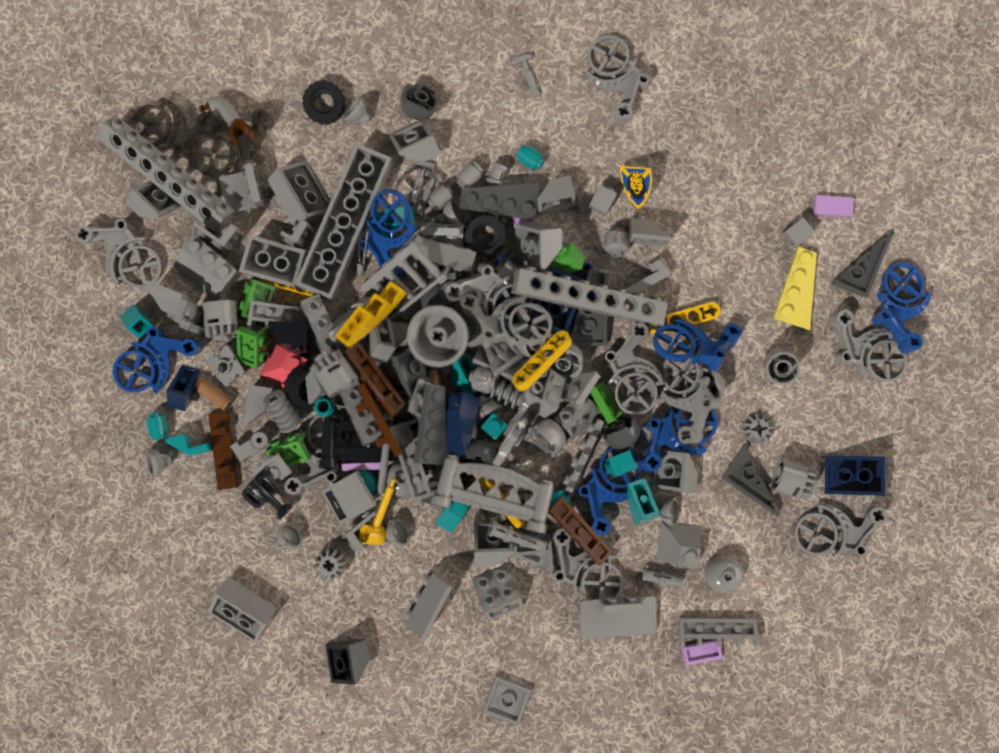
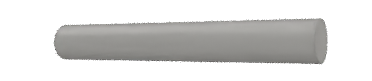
[377,444,390,494]

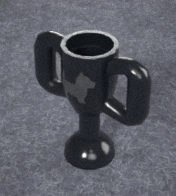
[242,473,292,520]

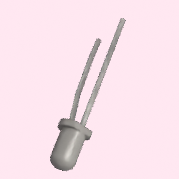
[357,232,368,275]

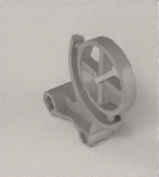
[584,35,649,125]
[74,219,163,288]
[441,263,534,326]
[459,294,552,348]
[829,310,908,382]
[605,322,665,416]
[658,352,721,444]
[493,399,539,467]
[284,413,350,495]
[794,503,888,558]
[551,527,623,599]

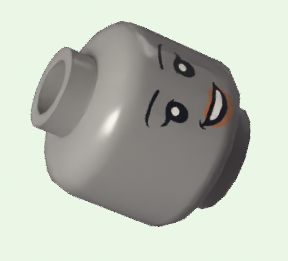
[604,227,629,257]
[469,366,499,393]

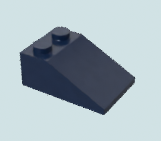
[529,266,583,334]
[445,392,480,456]
[825,456,888,496]

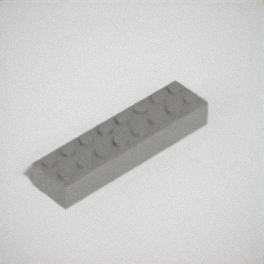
[295,143,393,302]

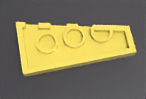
[773,247,817,331]

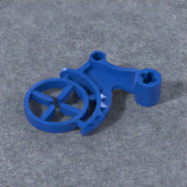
[360,189,417,283]
[872,262,932,354]
[652,319,742,371]
[113,327,203,393]
[640,408,718,473]
[576,447,641,535]

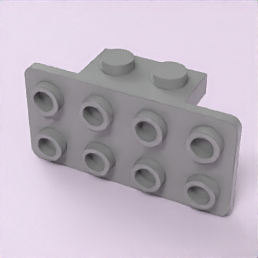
[580,595,657,639]

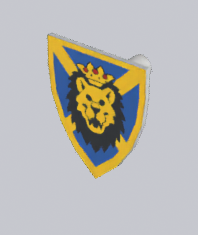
[620,165,653,210]

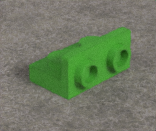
[237,279,275,323]
[237,326,269,369]
[589,382,622,424]
[265,432,311,467]

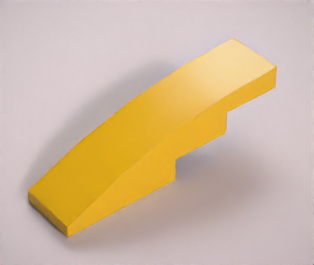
[334,281,407,348]

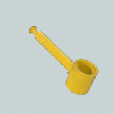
[359,478,397,545]

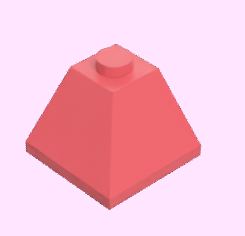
[258,344,311,390]

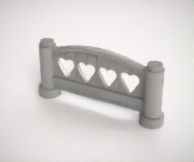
[431,455,554,534]

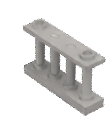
[360,235,450,320]

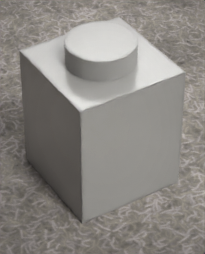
[588,185,617,217]
[781,217,815,249]

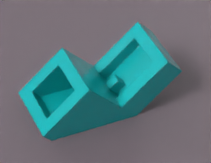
[165,434,213,456]

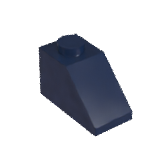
[166,365,200,412]

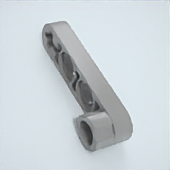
[608,258,672,306]

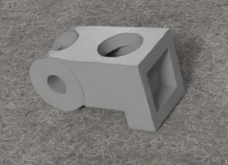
[230,432,270,462]

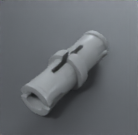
[641,569,682,588]

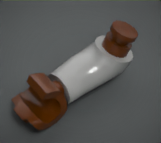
[199,96,256,145]

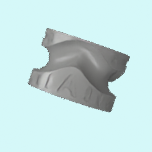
[407,305,468,367]

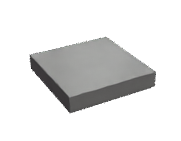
[482,675,532,726]

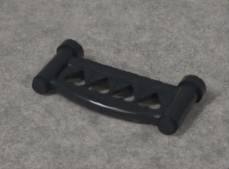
[318,417,436,470]

